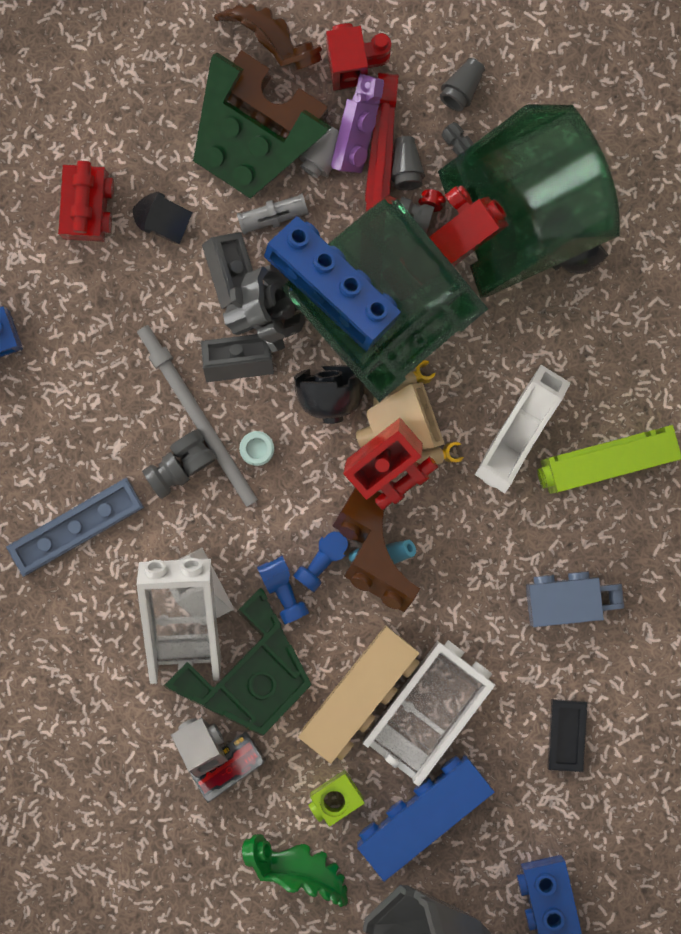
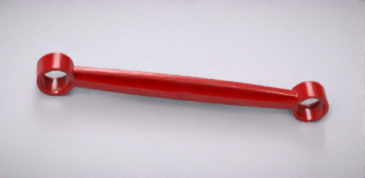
[354,73,399,348]

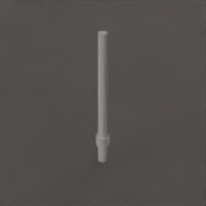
[137,325,258,507]

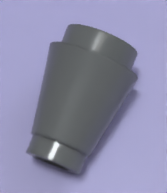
[440,58,485,111]
[391,136,425,190]

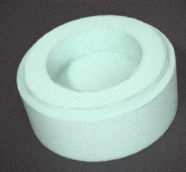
[239,431,274,466]

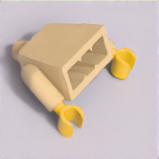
[356,360,464,464]

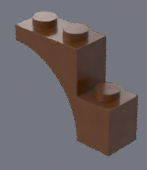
[332,488,420,612]

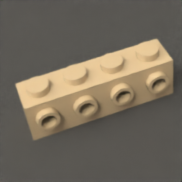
[298,625,420,764]

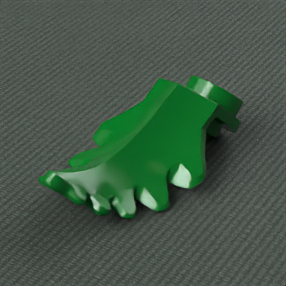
[242,834,348,907]

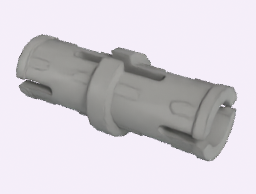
[237,193,309,235]

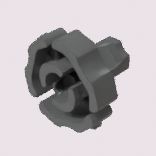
[223,264,305,353]

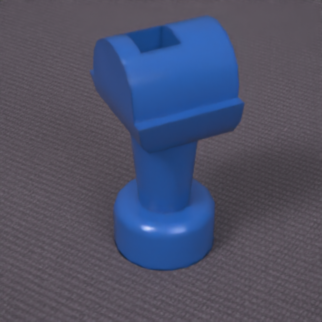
[293,531,348,593]
[257,555,309,625]

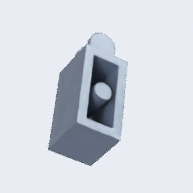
[526,571,625,627]

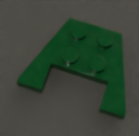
[193,53,331,199]
[163,588,312,736]

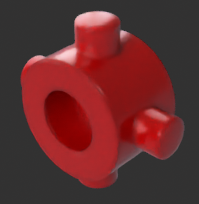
[418,189,446,212]

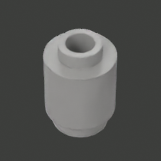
[299,125,339,178]

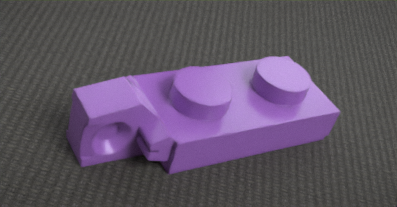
[331,74,384,173]

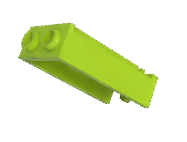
[537,425,681,494]

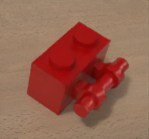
[326,23,391,91]
[58,161,114,242]
[343,418,438,510]

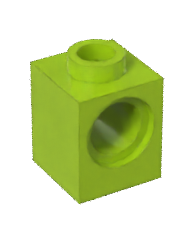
[308,769,365,827]

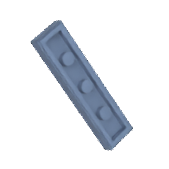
[6,478,145,577]

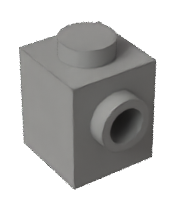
[171,717,228,778]

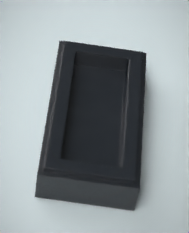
[547,699,588,772]

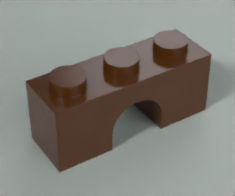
[228,50,328,139]

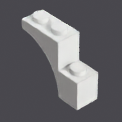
[475,365,570,493]

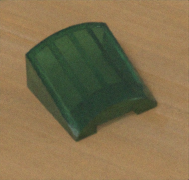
[438,104,620,298]
[282,195,488,402]

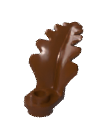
[214,4,322,70]

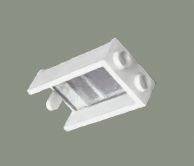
[136,558,221,684]
[362,640,495,787]

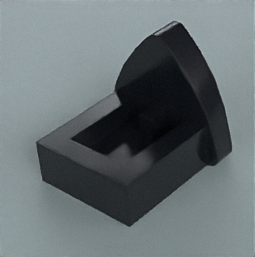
[133,192,193,244]

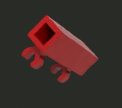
[380,185,509,302]

